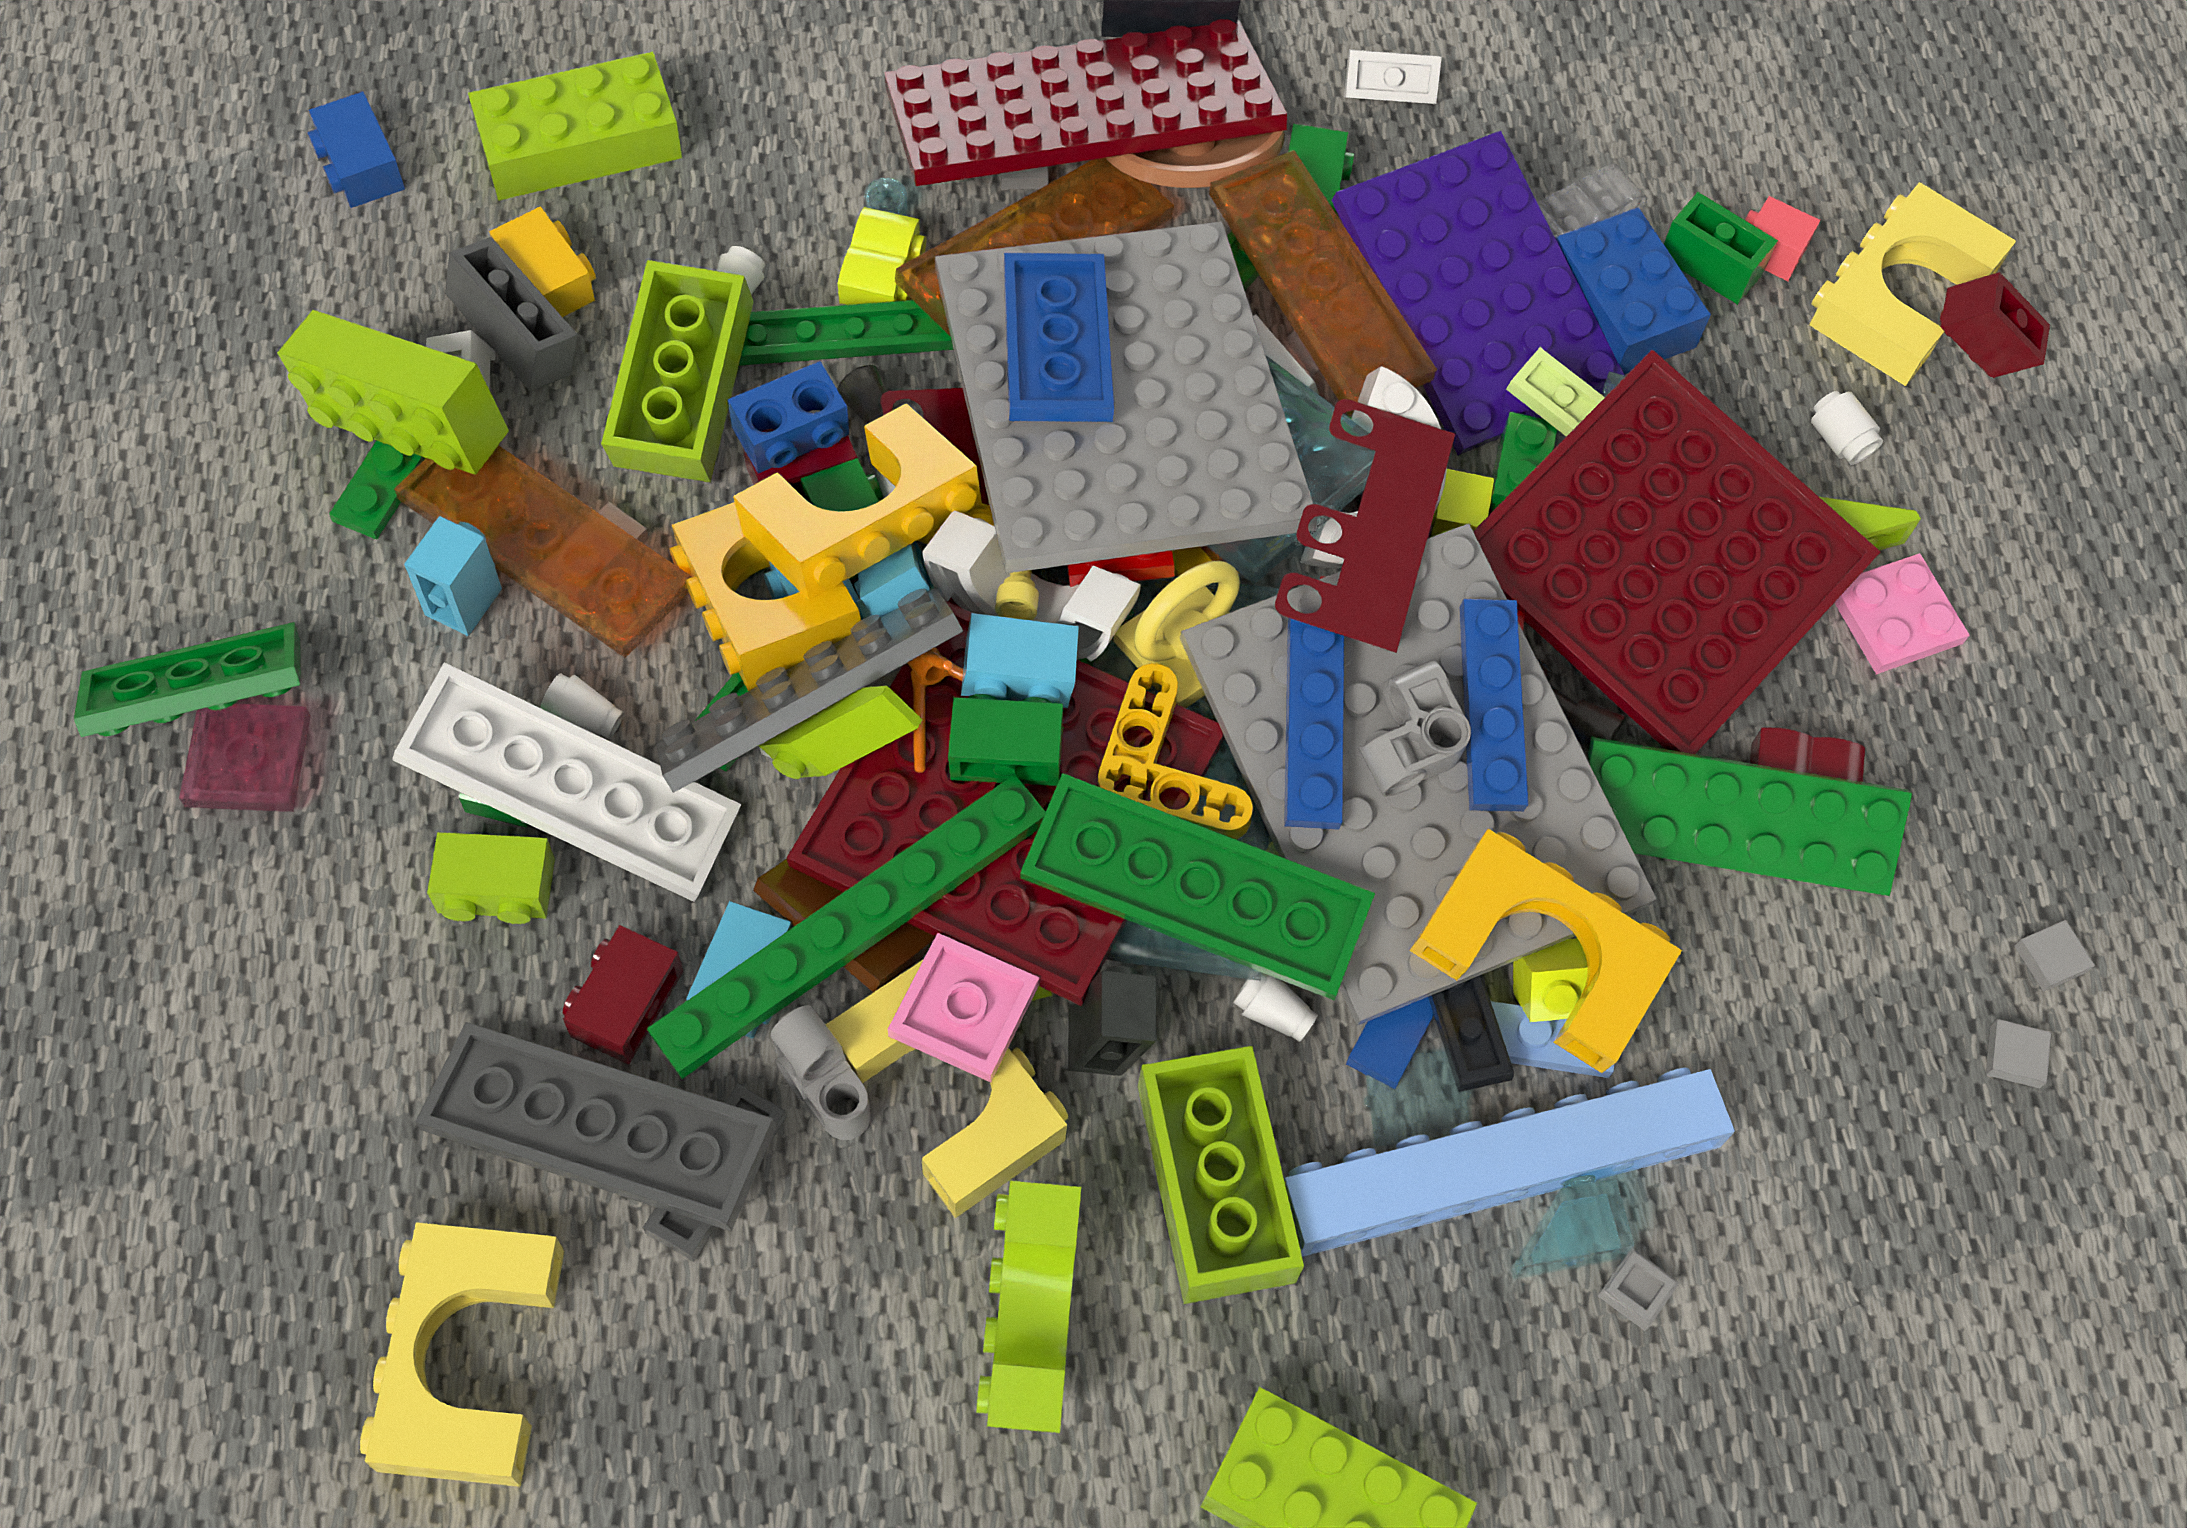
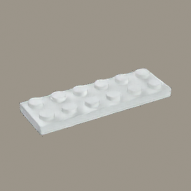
[393,662,741,902]

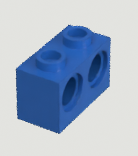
[728,361,849,473]

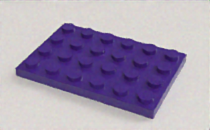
[1331,131,1625,455]

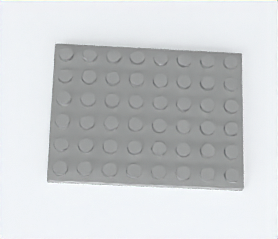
[935,221,1317,573]
[1180,523,1657,1026]

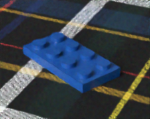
[1004,253,1114,422]

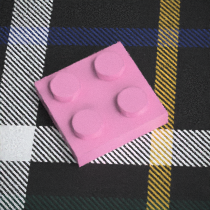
[1835,553,1970,674]
[888,933,1039,1082]

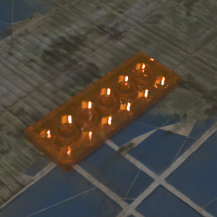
[1209,150,1437,416]
[895,158,1175,337]
[394,445,691,658]

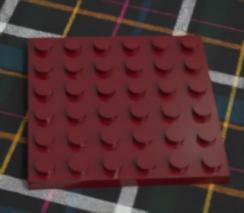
[1473,349,1881,754]
[786,601,1225,1006]

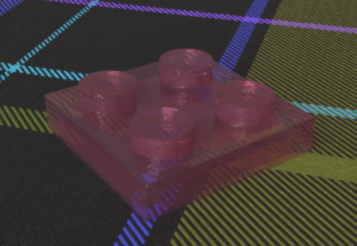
[179,704,311,812]

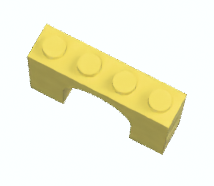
[1809,182,2016,386]
[825,959,1069,1218]
[360,1222,564,1487]

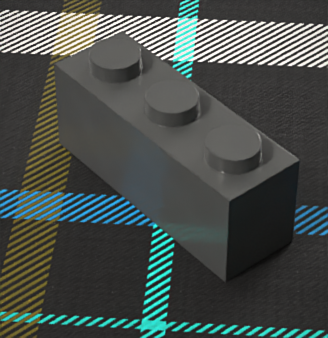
[445,237,578,392]

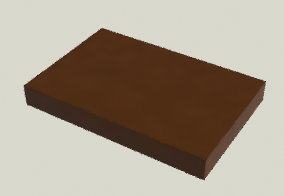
[753,859,936,993]

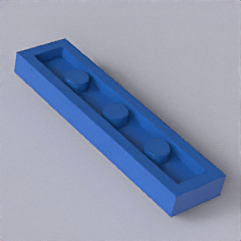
[1459,599,1528,812]
[1284,618,1344,830]

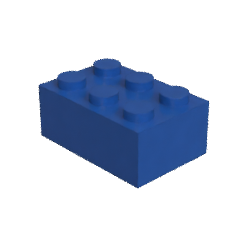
[1556,207,1711,375]

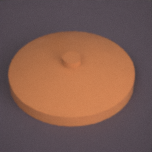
[1106,130,1285,188]

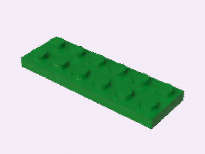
[1587,737,1912,896]
[1020,773,1375,1001]

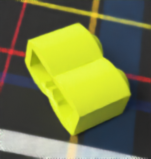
[838,207,927,305]

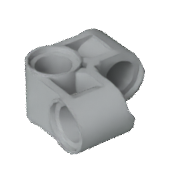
[1358,660,1471,797]
[770,1005,871,1140]

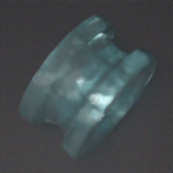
[865,178,907,216]

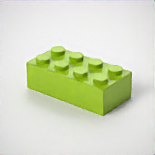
[468,51,682,201]
[601,260,754,483]
[277,310,509,475]
[1138,1046,1304,1304]
[1200,1387,1477,1528]

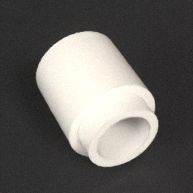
[1811,391,1883,465]

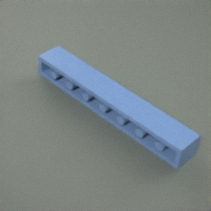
[1284,1068,1735,1257]

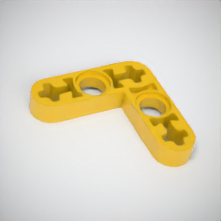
[1098,663,1253,840]

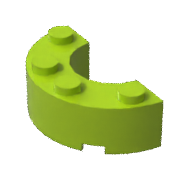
[976,1181,1081,1433]

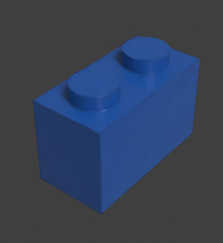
[307,92,405,208]

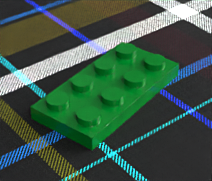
[74,622,301,737]

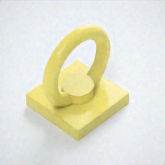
[1114,561,1240,708]

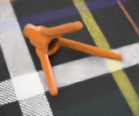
[907,647,963,773]

